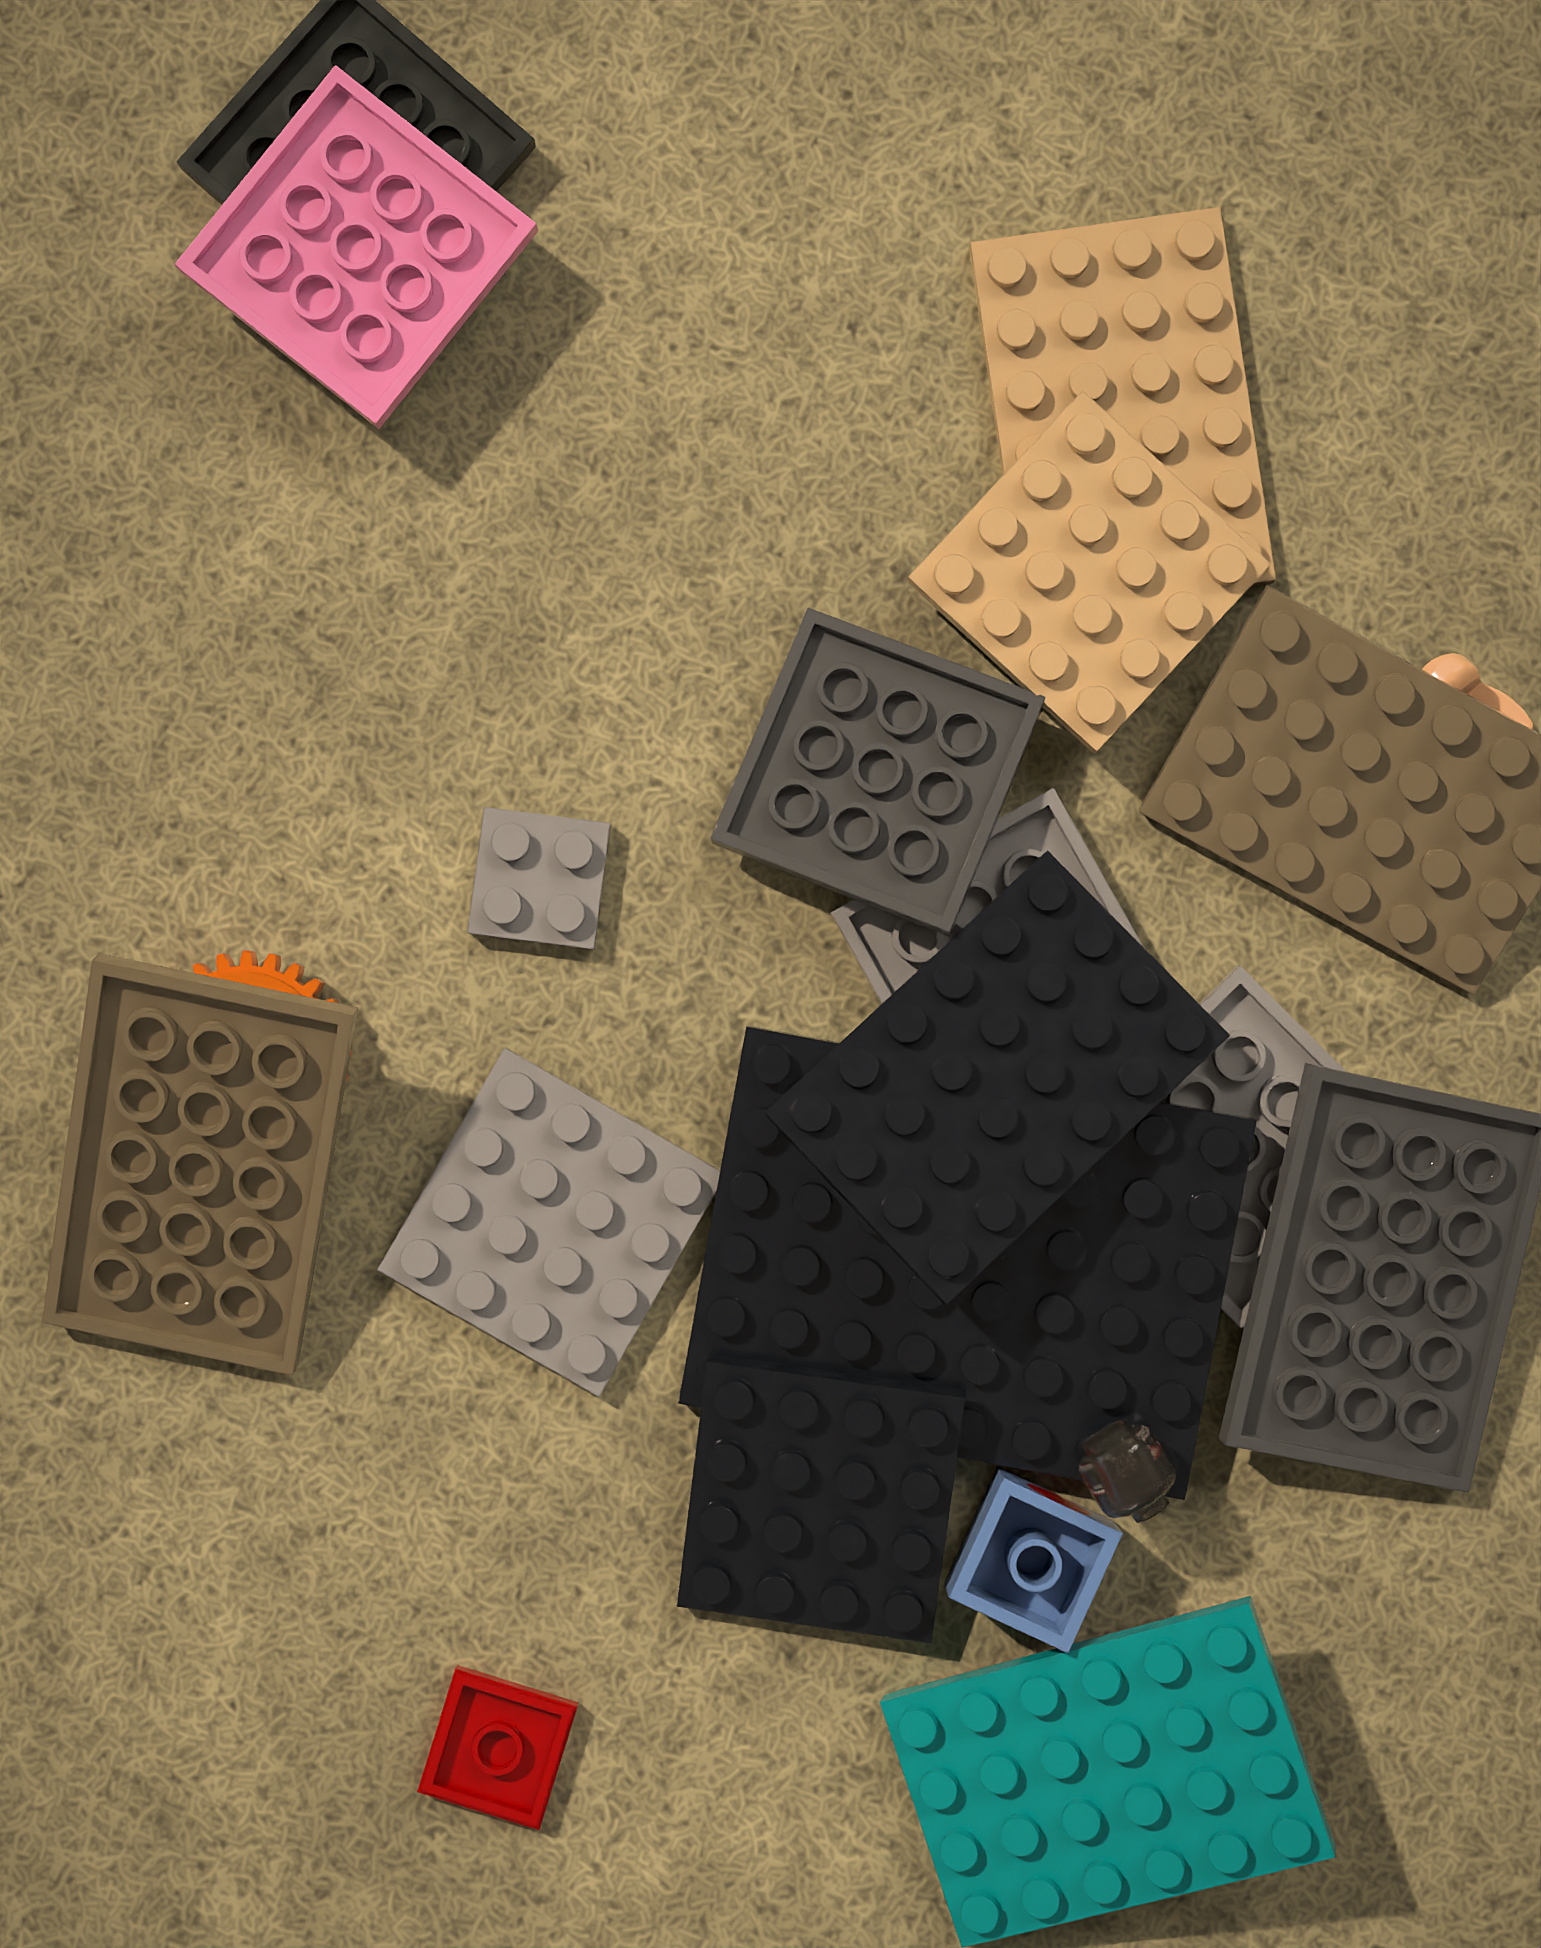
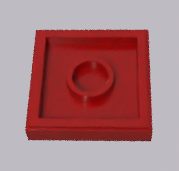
[417,1665,579,1830]

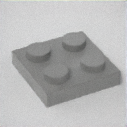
[467,807,611,950]

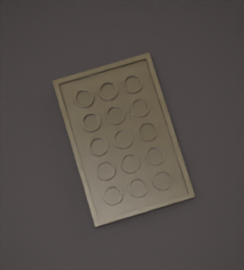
[1139,585,1541,995]
[42,953,358,1375]

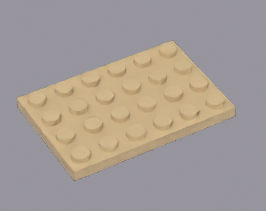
[969,207,1276,586]

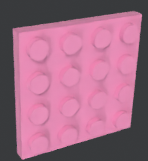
[174,65,538,429]

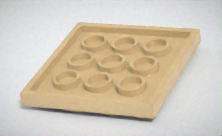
[907,390,1271,754]

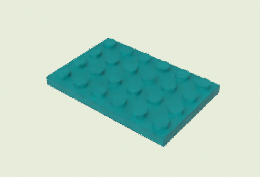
[880,1596,1336,1948]

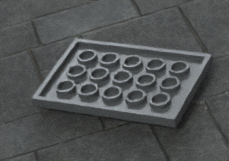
[1219,1063,1541,1493]

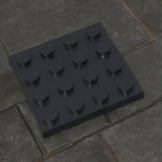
[677,1354,966,1644]

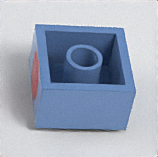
[944,1467,1123,1653]

